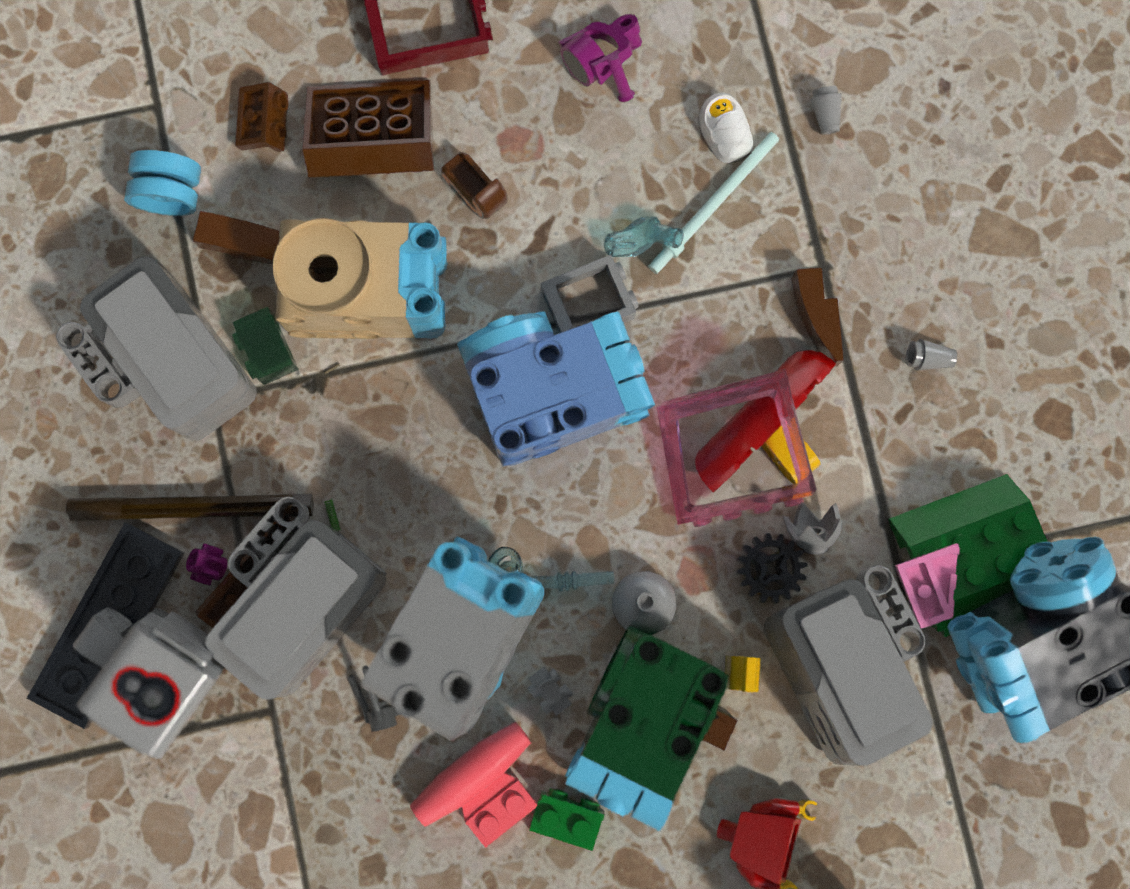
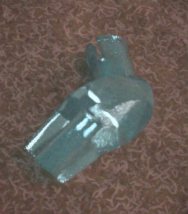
[604,216,684,257]

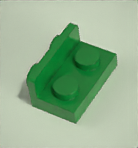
[529,787,605,851]

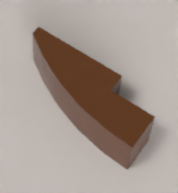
[193,211,280,265]
[791,268,844,367]

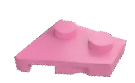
[895,543,960,629]

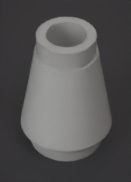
[810,86,842,135]
[906,339,957,371]

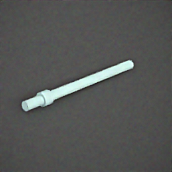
[648,132,779,274]

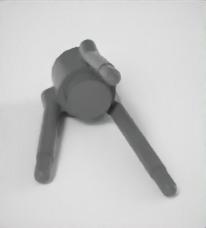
[348,666,401,732]

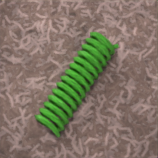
[324,499,341,531]

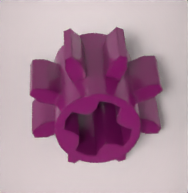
[186,543,228,586]

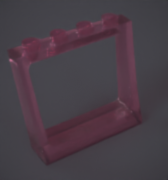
[656,369,817,527]

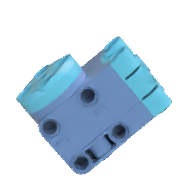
[457,311,655,466]

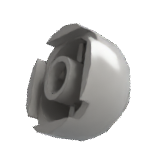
[612,571,677,635]

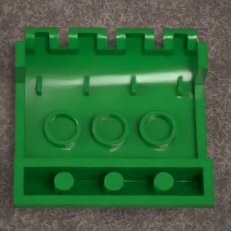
[888,474,1048,638]

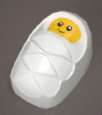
[698,92,753,163]

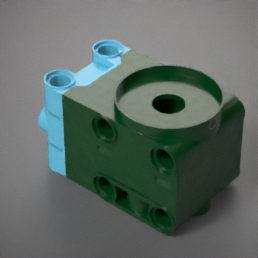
[565,625,729,831]

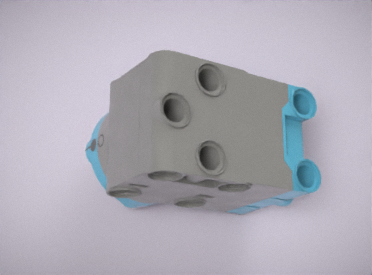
[361,536,544,741]

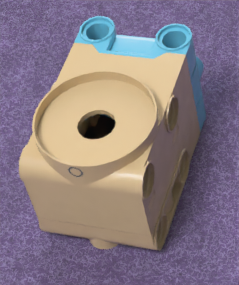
[273,218,447,339]

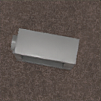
[541,255,639,333]

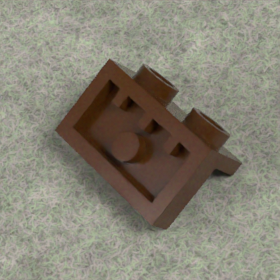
[235,82,289,152]

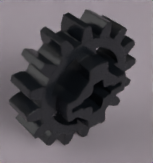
[735,533,808,604]

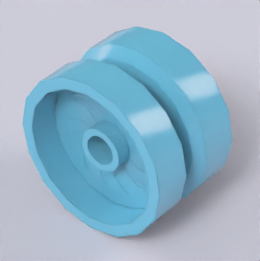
[124,150,201,216]

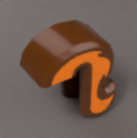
[441,152,508,219]

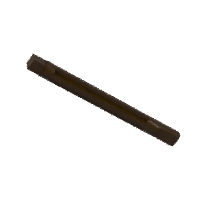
[66,493,314,521]

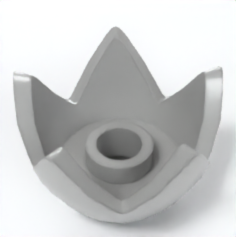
[783,502,843,554]

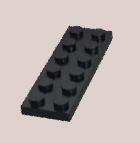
[26,522,185,729]

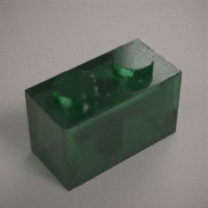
[232,306,299,385]

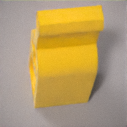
[724,655,761,693]

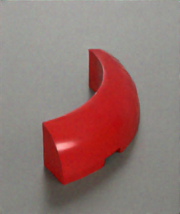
[695,350,836,493]

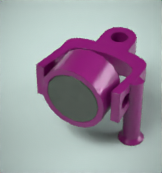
[559,14,642,102]

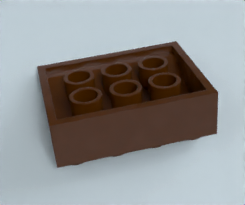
[302,80,434,178]

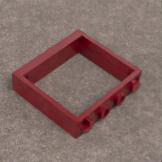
[364,0,493,75]

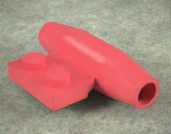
[410,722,537,848]

